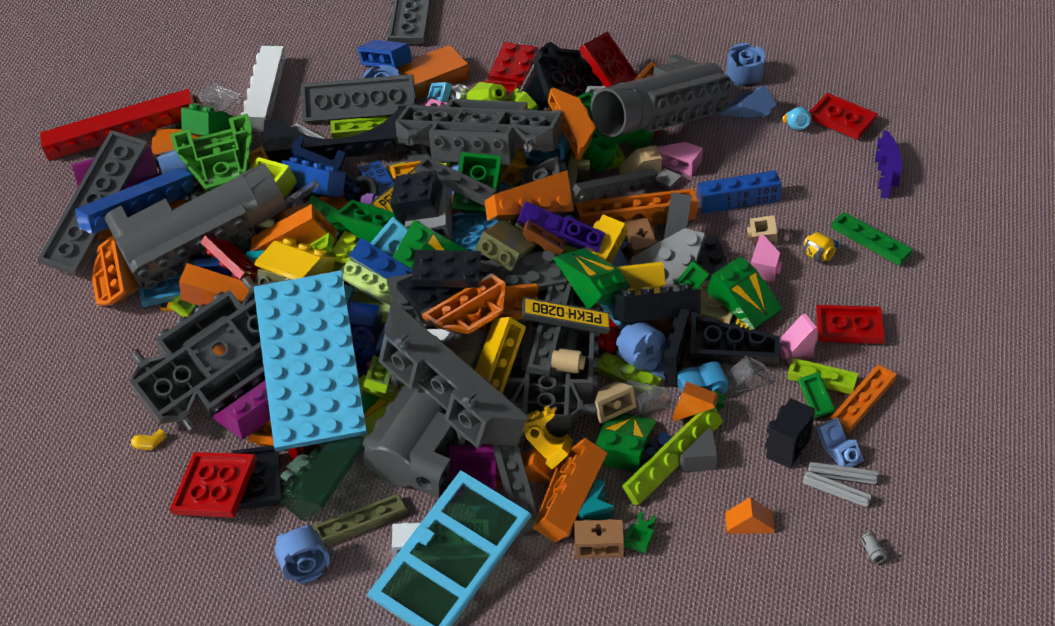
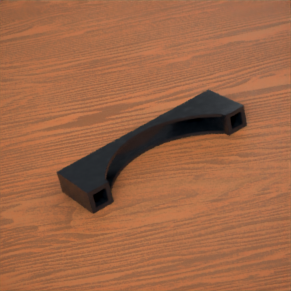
[262,104,420,163]

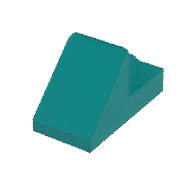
[577,479,614,521]

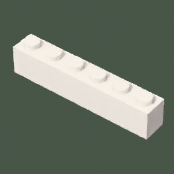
[241,46,285,132]

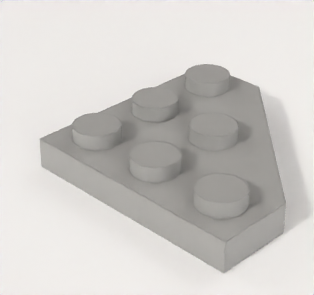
[630,228,705,285]

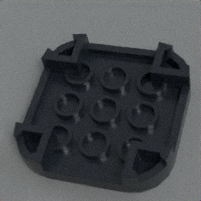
[533,42,603,100]

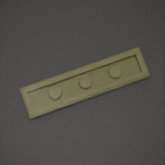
[312,493,408,547]

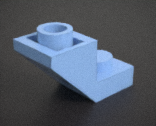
[816,418,864,467]

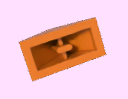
[672,381,718,421]
[520,448,557,484]
[725,497,775,534]

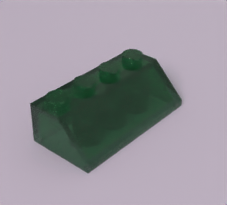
[280,436,365,521]

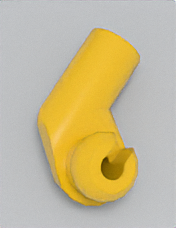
[131,429,167,450]

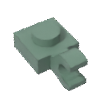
[280,453,320,490]

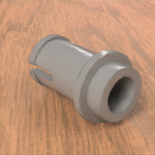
[860,532,887,564]

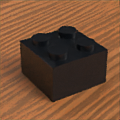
[390,170,443,222]
[765,398,815,469]

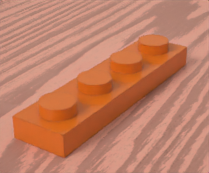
[830,364,897,434]

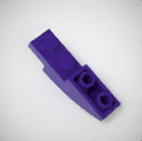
[875,130,902,199]
[517,202,605,253]

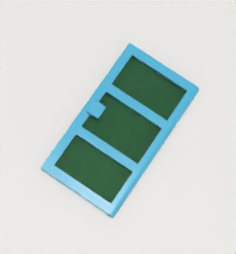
[367,470,532,626]

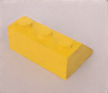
[255,238,335,279]
[601,262,666,310]

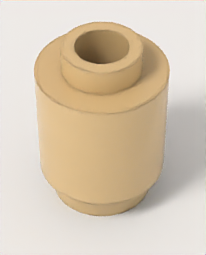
[551,349,585,374]

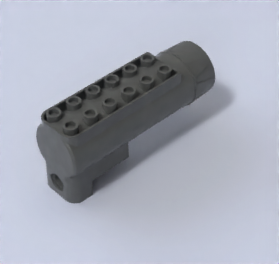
[591,54,732,137]
[105,164,288,289]
[363,328,488,499]

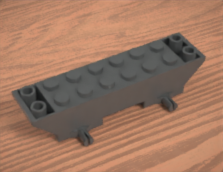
[378,301,528,449]

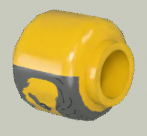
[804,232,836,263]

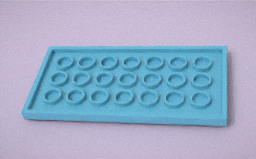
[254,270,367,451]

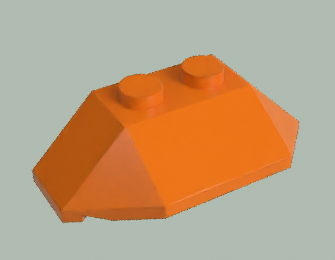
[548,88,596,160]
[92,235,139,306]
[422,273,506,334]

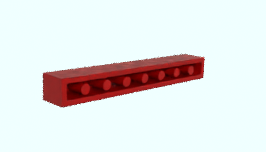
[40,88,195,161]

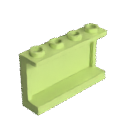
[339,260,416,326]

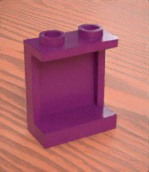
[449,445,496,505]

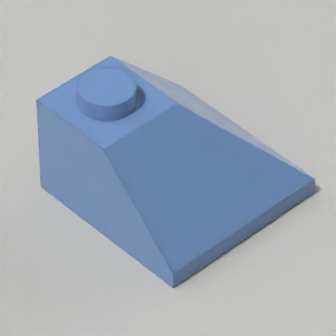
[719,85,777,118]

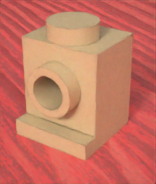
[747,215,778,244]

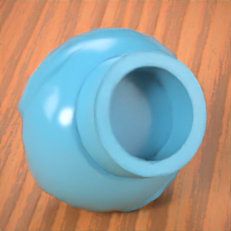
[782,107,811,130]

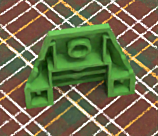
[170,113,253,191]

